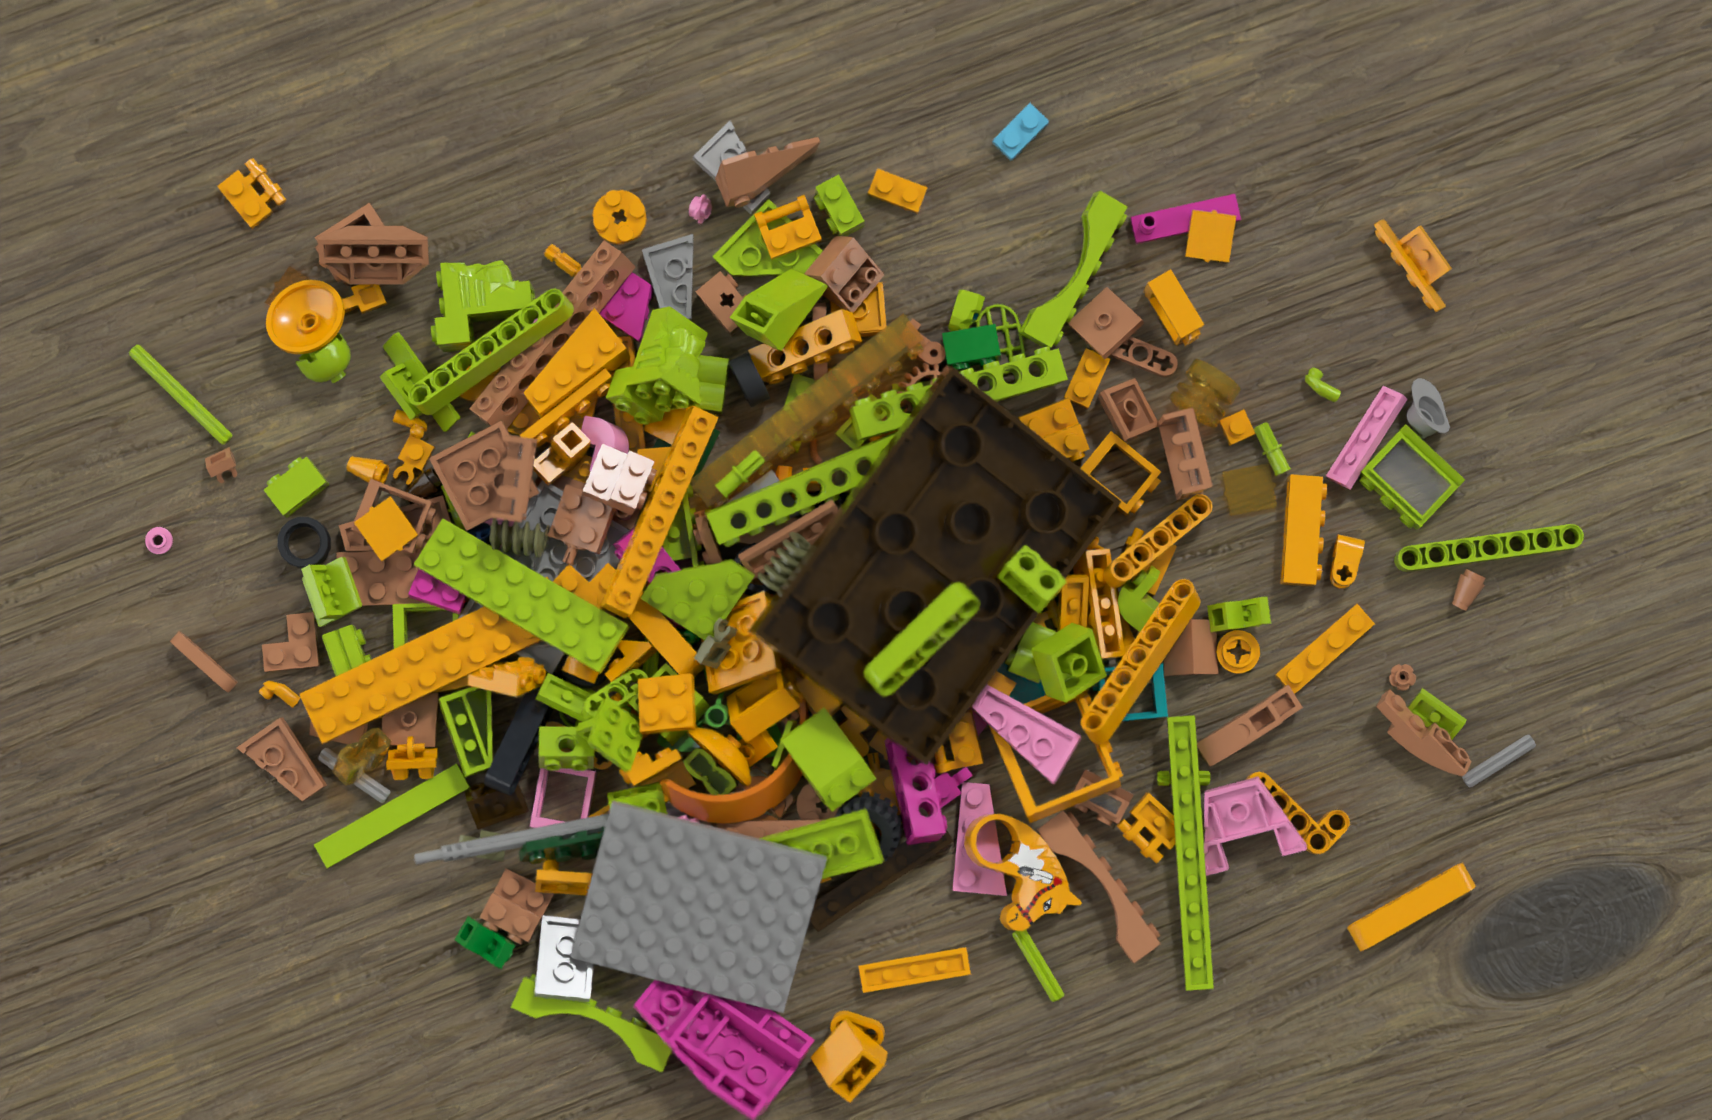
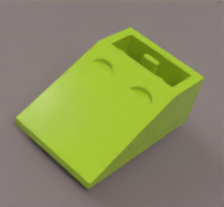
[730,268,828,351]

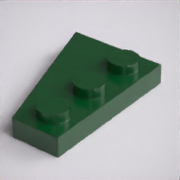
[518,826,606,864]

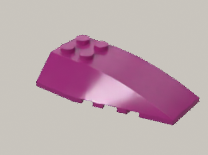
[634,980,815,1120]

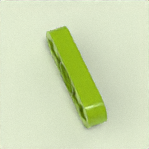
[582,669,648,720]

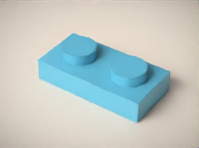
[992,103,1049,161]

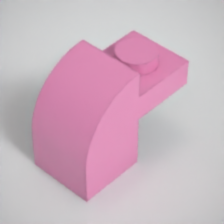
[581,416,629,472]

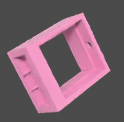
[530,768,597,828]

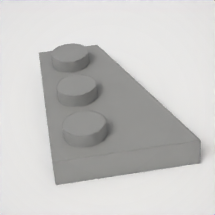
[693,121,770,214]
[642,234,694,320]

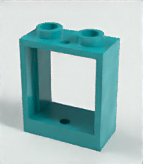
[1092,662,1168,722]

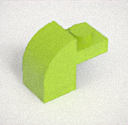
[1118,565,1160,632]
[1207,597,1271,632]

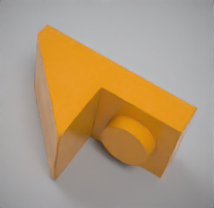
[605,640,658,682]

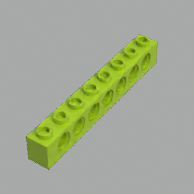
[849,346,1068,441]
[704,431,897,547]

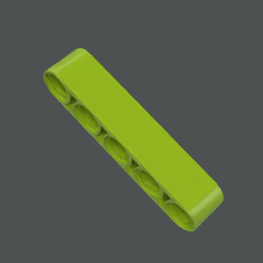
[864,583,980,696]

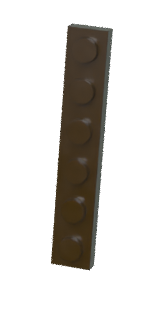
[810,830,954,932]

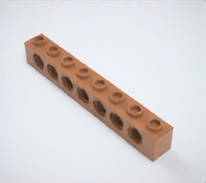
[470,241,635,428]

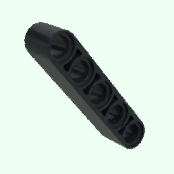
[484,671,566,796]

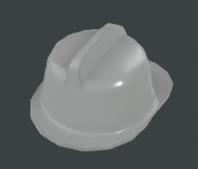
[1406,378,1450,439]

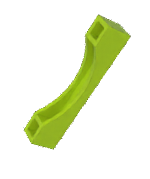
[1018,191,1128,348]
[511,974,672,1072]

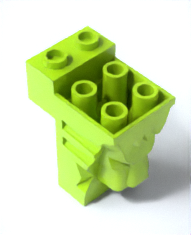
[431,260,535,352]
[606,306,708,425]

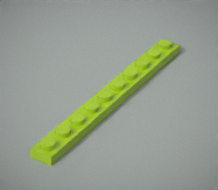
[1167,715,1214,991]

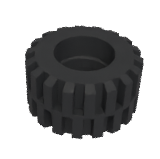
[835,792,903,867]

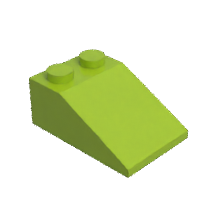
[780,707,876,811]

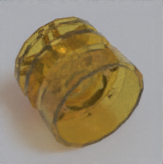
[1169,359,1242,429]

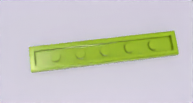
[314,764,470,868]

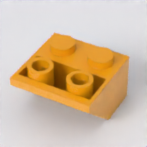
[811,1018,888,1103]

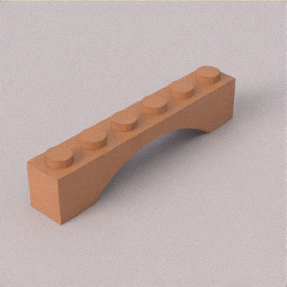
[1036,810,1161,963]

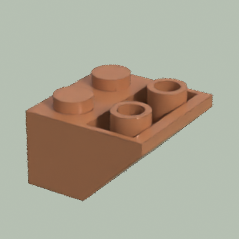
[804,236,884,312]

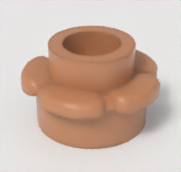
[1389,664,1416,691]

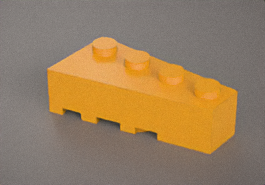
[524,308,630,418]

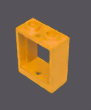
[1143,269,1205,346]
[1080,431,1161,516]
[726,664,800,742]

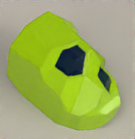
[948,290,985,332]

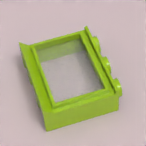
[1359,424,1465,530]

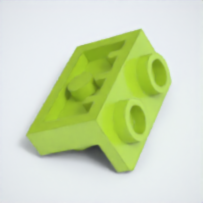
[607,782,667,815]

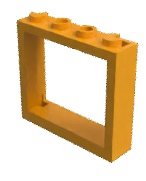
[989,690,1123,823]

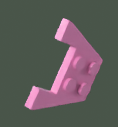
[1204,777,1307,876]

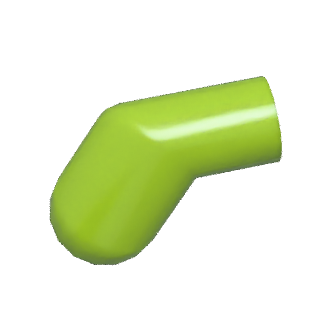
[1305,368,1341,402]

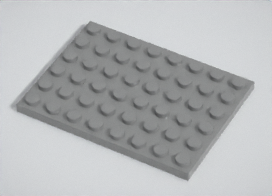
[571,801,826,1013]

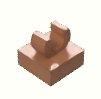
[205,447,237,484]

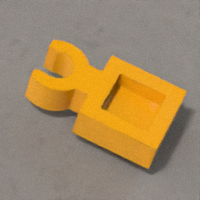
[393,435,435,486]

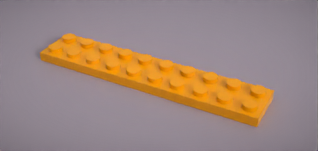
[299,577,549,744]

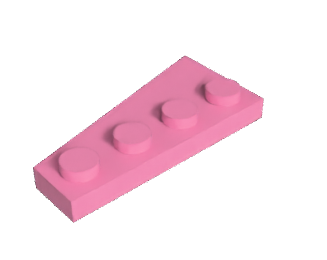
[972,685,1081,785]
[952,782,1007,896]

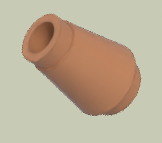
[1452,569,1486,611]

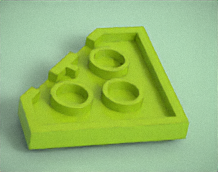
[712,199,823,277]
[640,559,755,640]

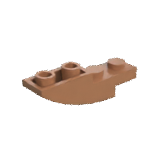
[1197,685,1303,767]
[1377,689,1471,776]

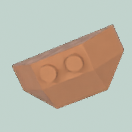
[318,226,429,284]

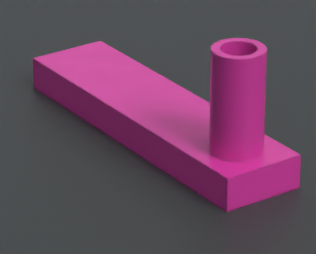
[1130,194,1241,244]

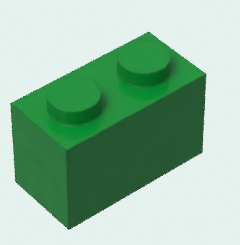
[942,324,1001,372]

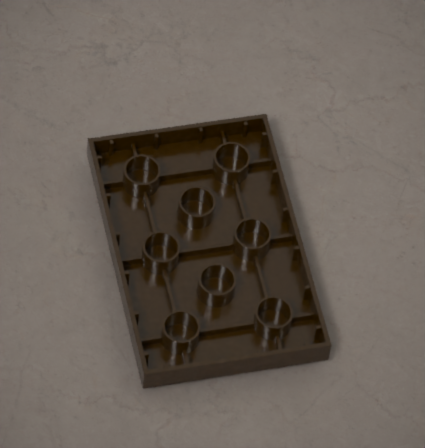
[748,367,1122,765]

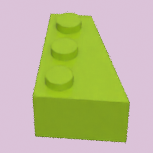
[438,687,492,778]

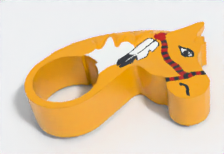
[964,814,1082,931]

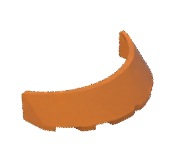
[659,699,810,823]

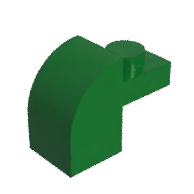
[454,916,515,969]

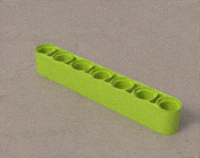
[408,289,574,415]
[1394,524,1584,572]

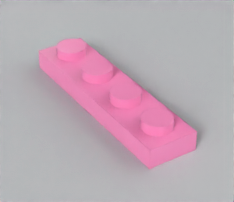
[1326,386,1408,490]

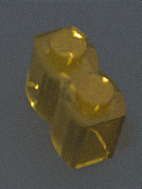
[332,728,391,785]

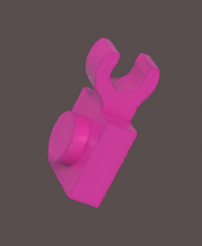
[934,767,973,808]

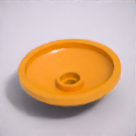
[266,280,345,354]
[687,727,751,787]

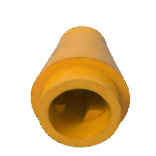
[346,456,389,484]

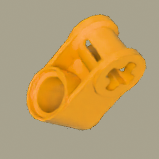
[1330,534,1365,589]

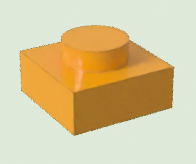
[1219,410,1255,446]

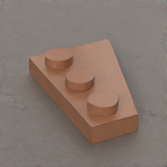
[237,717,327,801]

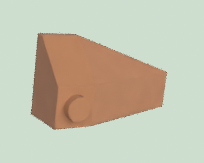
[715,137,820,208]

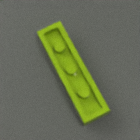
[536,673,639,722]

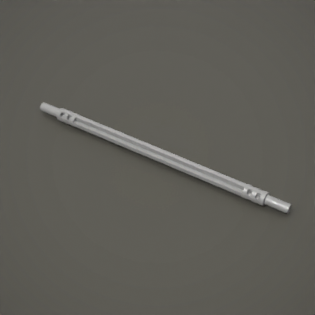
[414,791,739,865]

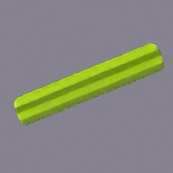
[1013,930,1064,1002]

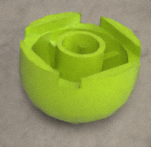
[295,332,351,383]

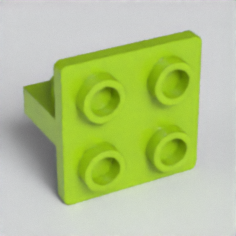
[301,557,362,627]
[576,698,643,772]

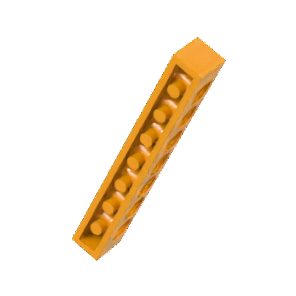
[600,406,719,618]

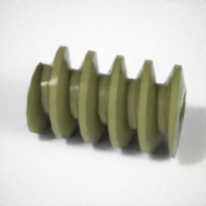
[490,518,549,558]
[758,532,811,592]

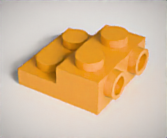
[1018,398,1090,461]
[468,657,546,696]
[619,747,684,787]

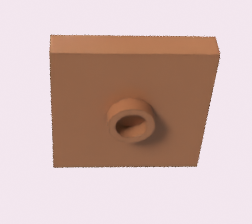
[1068,287,1144,360]
[381,693,439,747]

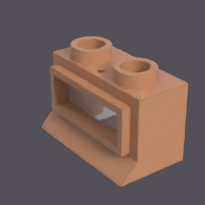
[1072,769,1134,826]

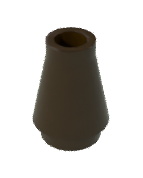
[405,467,443,504]

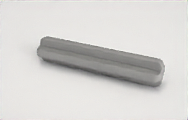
[1462,735,1536,787]
[318,748,390,803]

